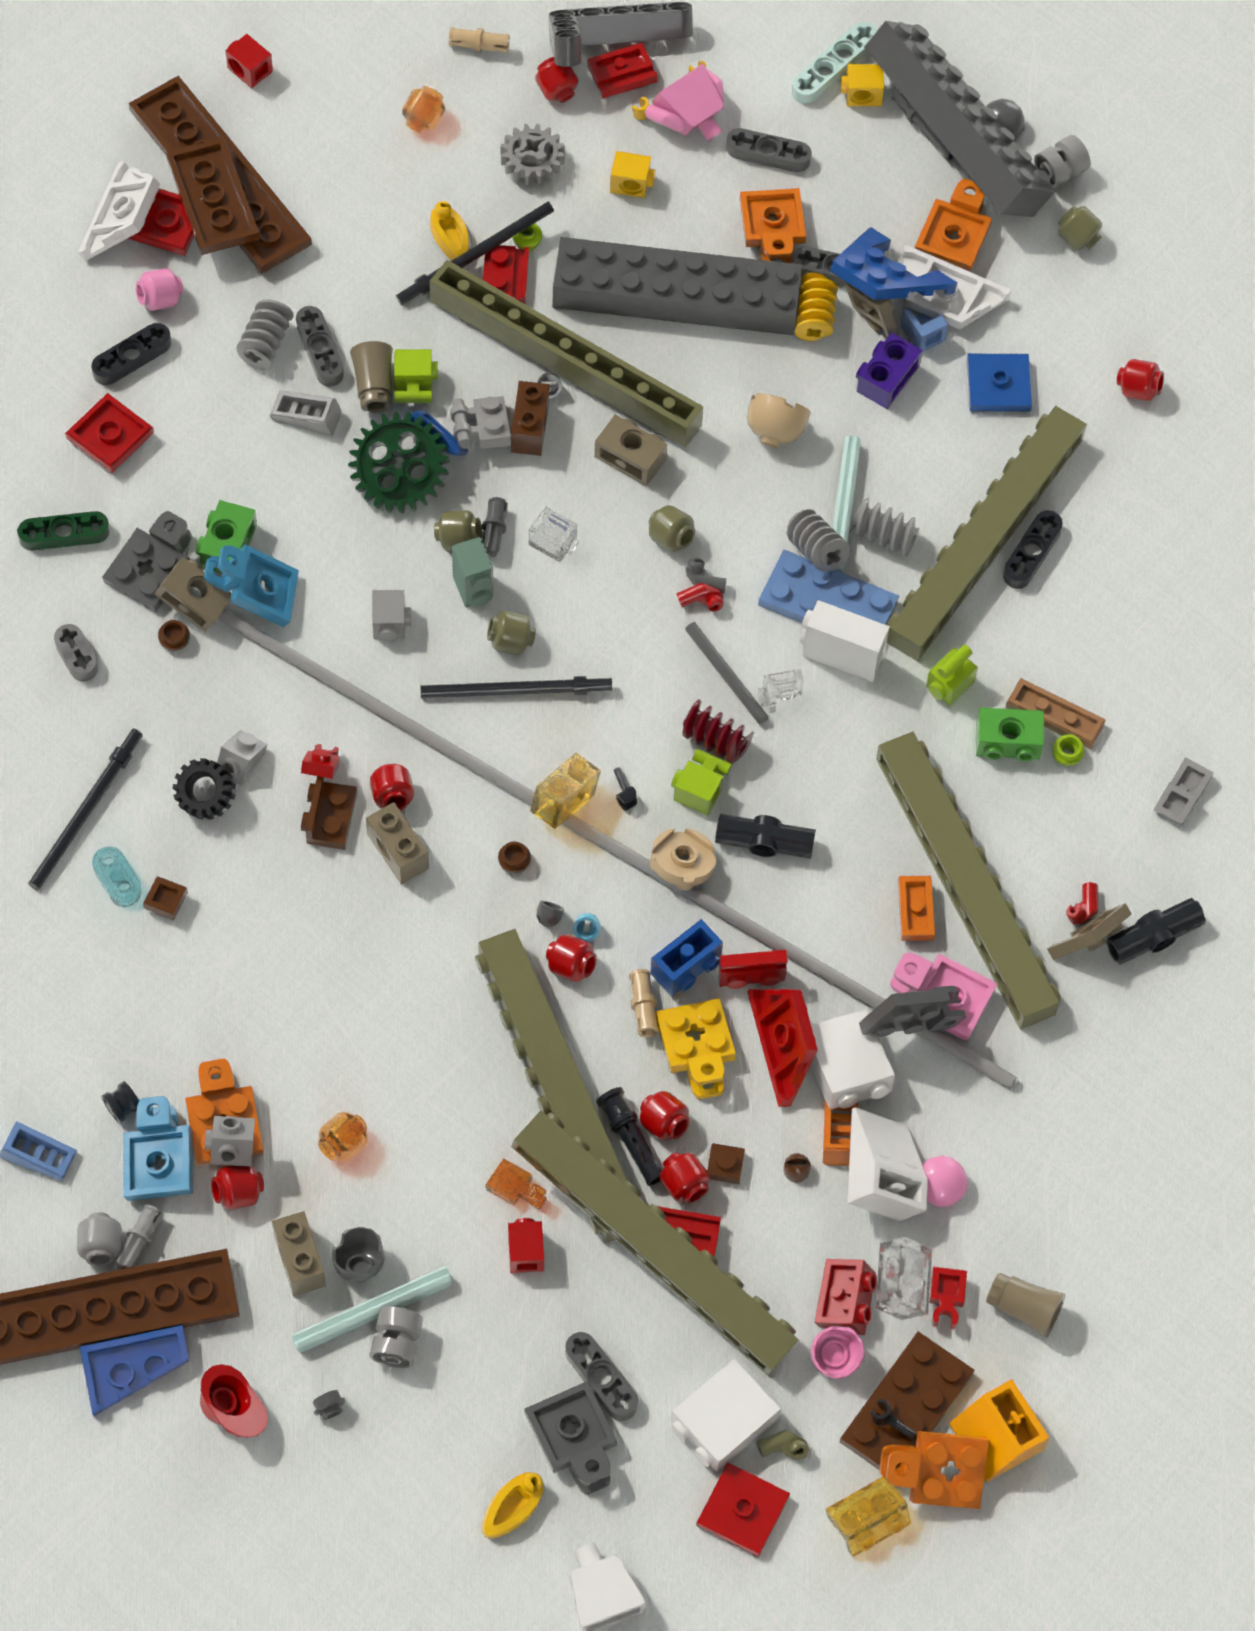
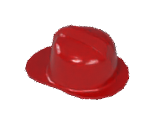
[200,1364,268,1438]

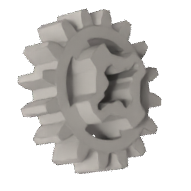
[500,124,565,185]

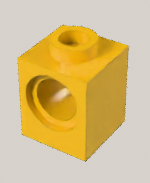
[840,64,884,106]
[610,151,656,198]

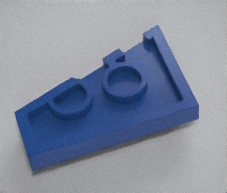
[80,1325,189,1417]

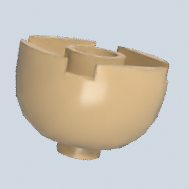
[747,393,811,448]

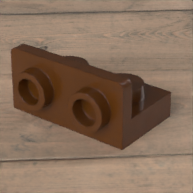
[301,776,357,850]

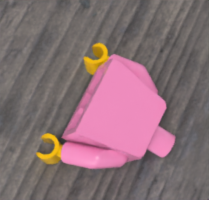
[632,61,724,141]

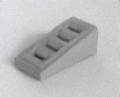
[270,390,342,435]

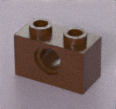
[511,381,550,456]

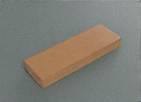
[1005,678,1106,749]

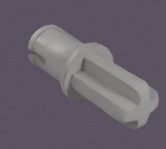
[116,1205,164,1269]

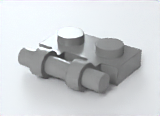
[450,396,511,449]

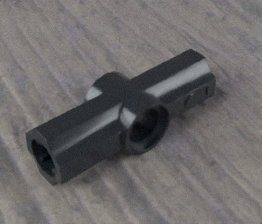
[715,814,816,859]
[1106,897,1206,965]

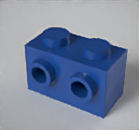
[650,919,723,997]

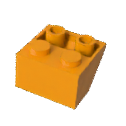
[949,1379,1050,1483]

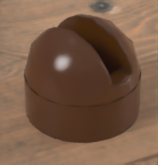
[783,1153,811,1182]

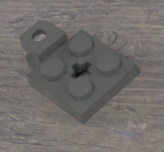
[102,511,192,612]
[859,986,966,1037]
[524,1381,617,1495]

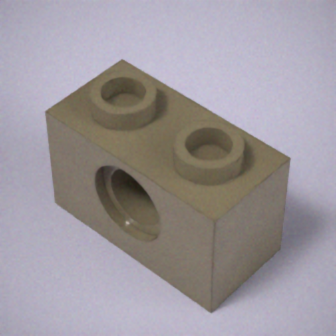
[594,414,667,486]
[154,557,232,632]
[366,802,429,884]
[272,1211,326,1297]

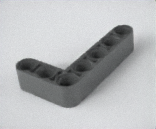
[549,2,693,67]

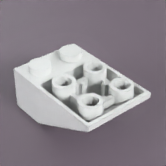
[848,1107,928,1221]

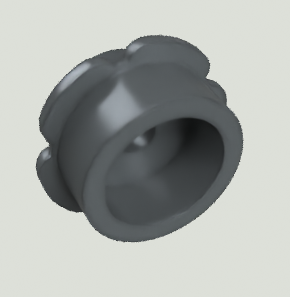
[313,1390,346,1420]

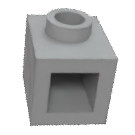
[372,590,411,641]

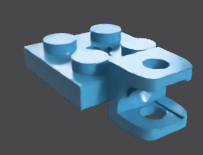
[204,545,299,627]
[123,1096,193,1201]

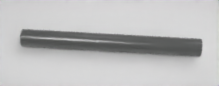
[685,622,769,724]

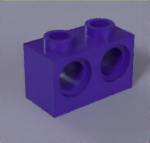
[856,332,923,409]

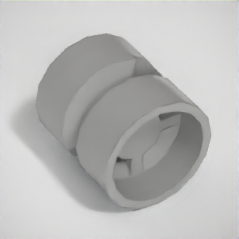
[1034,135,1091,188]
[369,1306,423,1368]

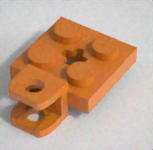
[915,179,992,272]
[739,188,806,263]
[185,1058,264,1166]
[879,1431,989,1509]

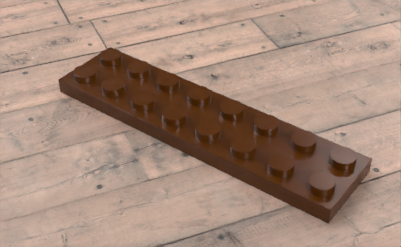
[128,75,312,274]
[0,1248,240,1365]

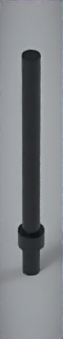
[395,201,554,306]
[420,676,612,698]
[28,728,143,890]

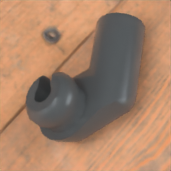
[686,557,727,594]

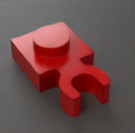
[301,744,340,779]
[929,1266,967,1329]

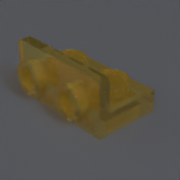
[825,1476,911,1557]

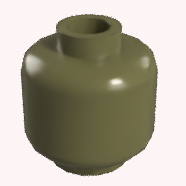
[1058,206,1103,250]
[649,505,696,552]
[434,510,482,552]
[487,610,536,655]

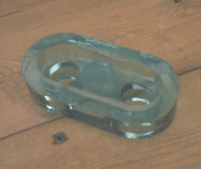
[92,847,142,907]

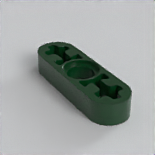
[17,511,110,551]

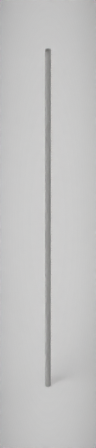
[218,609,1017,1088]

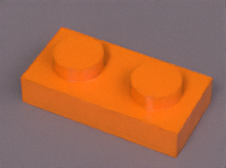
[898,876,935,941]

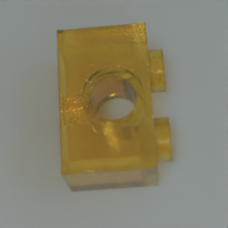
[530,753,601,829]

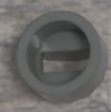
[537,373,562,399]
[536,900,565,927]

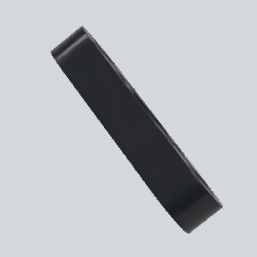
[91,323,171,385]
[1003,510,1063,589]

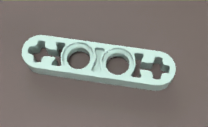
[792,22,877,104]

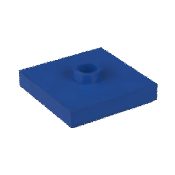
[967,353,1032,412]

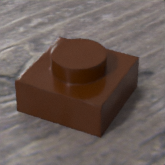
[143,876,188,920]
[707,1143,745,1184]

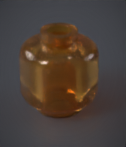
[402,86,446,133]
[318,1111,368,1162]

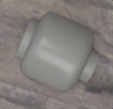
[77,1212,122,1266]

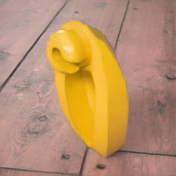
[430,201,469,261]
[482,1472,544,1539]

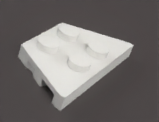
[78,161,160,260]
[902,245,1011,330]

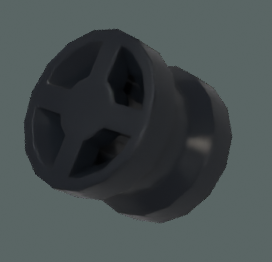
[101,1081,139,1123]

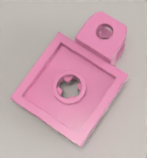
[890,953,998,1042]

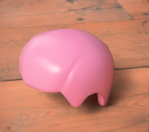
[922,1155,968,1207]
[810,1326,865,1379]

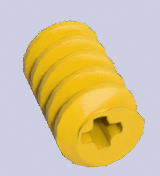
[795,273,838,341]

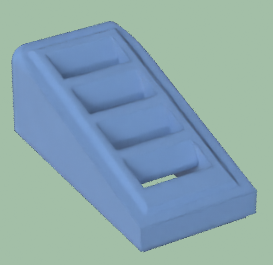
[0,1121,77,1181]

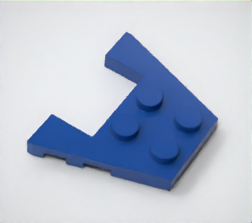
[830,227,958,300]

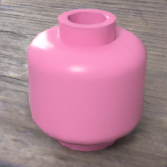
[135,268,183,311]

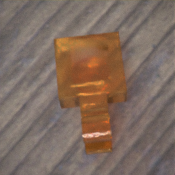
[485,1158,547,1209]

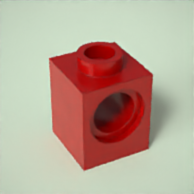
[225,34,273,89]
[508,1218,544,1273]

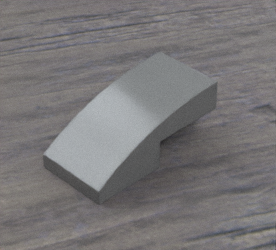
[1154,757,1214,826]

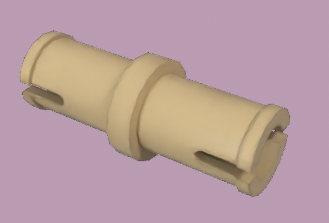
[449,27,510,53]
[629,969,659,1037]

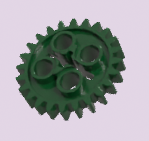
[348,411,450,514]

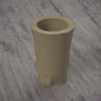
[350,341,393,413]
[986,1273,1066,1338]

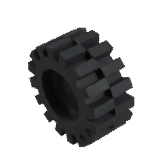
[172,758,236,820]

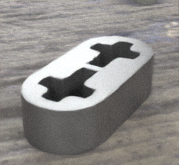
[54,624,98,681]

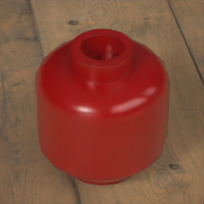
[535,57,579,103]
[1117,359,1164,401]
[369,763,415,811]
[546,935,597,982]
[640,1091,690,1141]
[660,1152,710,1204]
[211,1165,264,1210]

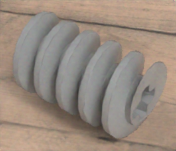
[236,299,294,369]
[849,498,919,557]
[786,509,850,572]

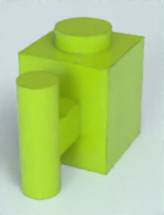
[394,349,438,403]
[926,644,978,706]
[671,749,732,816]

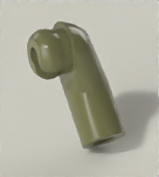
[756,1430,809,1460]

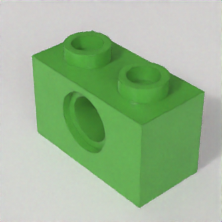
[196,500,257,573]
[976,707,1044,762]

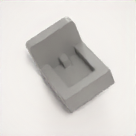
[217,730,268,785]

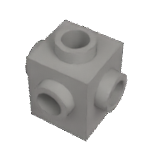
[205,1116,255,1167]

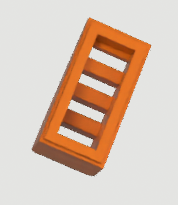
[823,1100,859,1166]

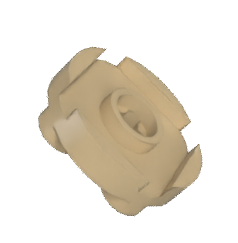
[649,828,716,891]

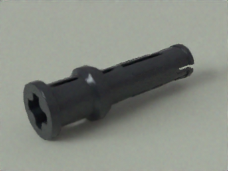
[596,1087,662,1186]

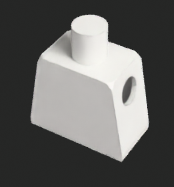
[570,1543,646,1631]

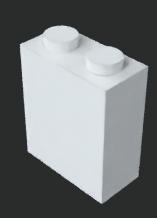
[800,600,890,682]
[811,1009,895,1110]
[671,1359,781,1472]

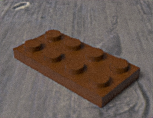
[166,137,260,256]
[839,1331,975,1470]

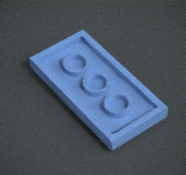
[758,549,899,625]

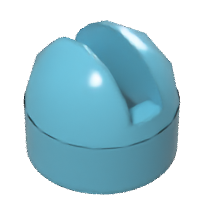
[573,913,601,942]

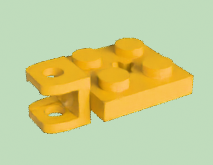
[655,998,736,1099]

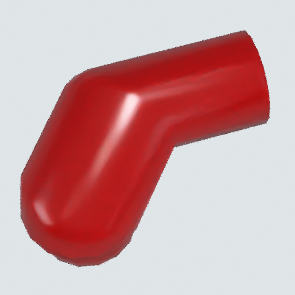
[676,583,724,612]
[1066,882,1099,925]

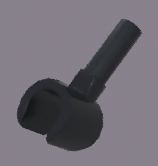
[613,767,637,811]
[870,1399,916,1440]

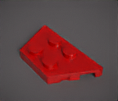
[747,989,818,1107]

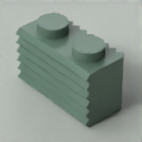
[452,537,493,607]

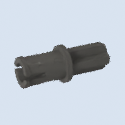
[482,497,508,557]

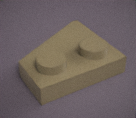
[845,283,901,338]
[1047,903,1132,960]

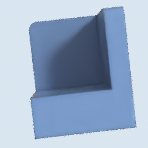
[901,308,948,352]

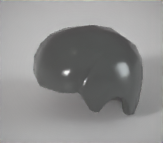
[986,98,1025,141]
[333,1227,385,1282]

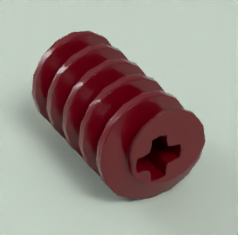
[682,699,754,764]

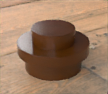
[158,620,190,651]
[498,841,531,873]

